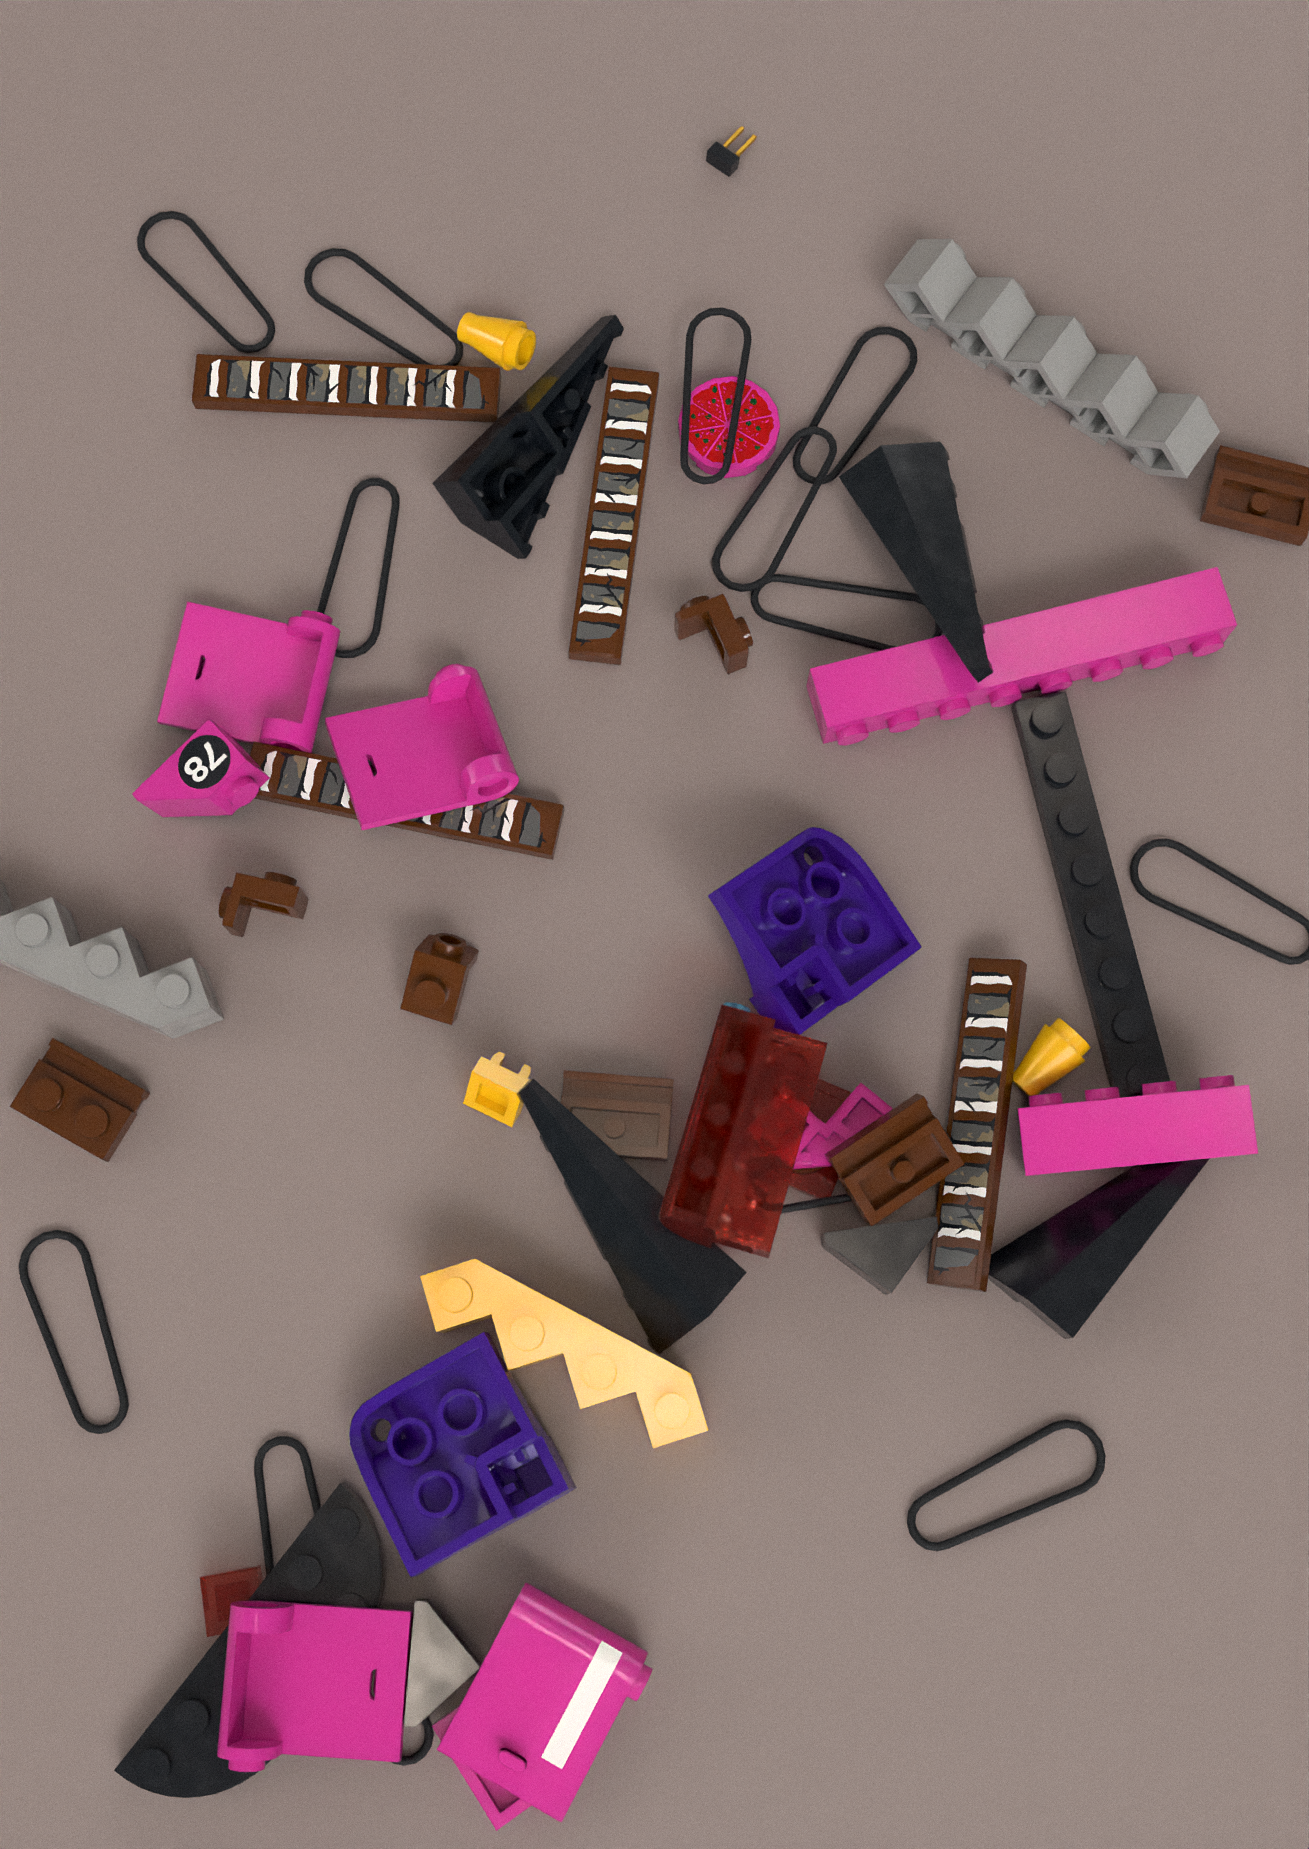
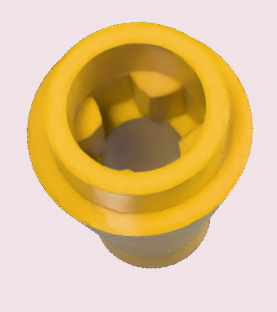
[457,312,536,371]
[1013,1018,1091,1096]

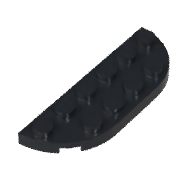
[114,1482,385,1798]

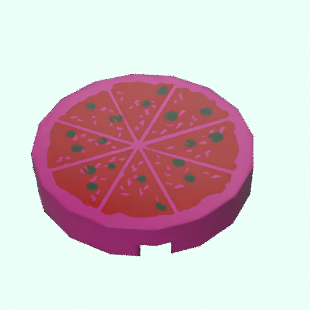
[678,376,780,478]

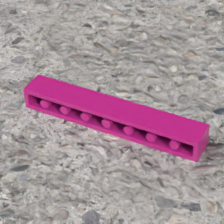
[806,567,1237,746]

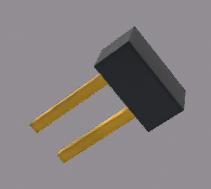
[706,126,757,177]

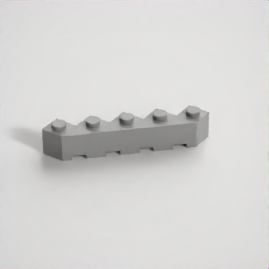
[884,239,1220,478]
[0,880,224,1039]

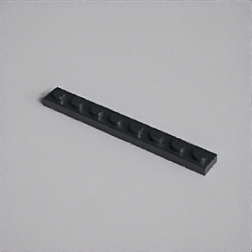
[1011,691,1170,1098]

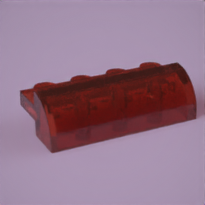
[659,1005,828,1258]

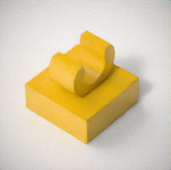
[463,1052,531,1127]

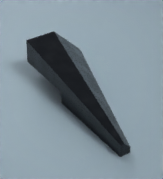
[432,315,624,559]
[839,442,993,683]
[516,1078,747,1354]
[988,1158,1210,1339]

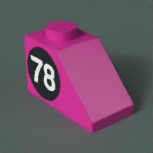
[132,719,270,817]

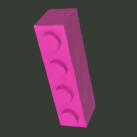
[1018,1075,1258,1176]

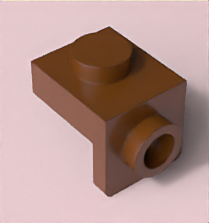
[674,594,753,674]
[219,872,309,937]
[400,933,479,1025]

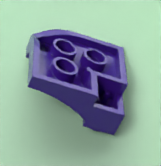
[708,827,922,1044]
[349,1332,577,1577]

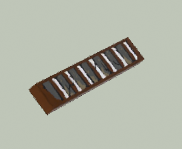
[192,354,501,423]
[569,367,659,665]
[250,742,565,860]
[927,958,1027,1292]

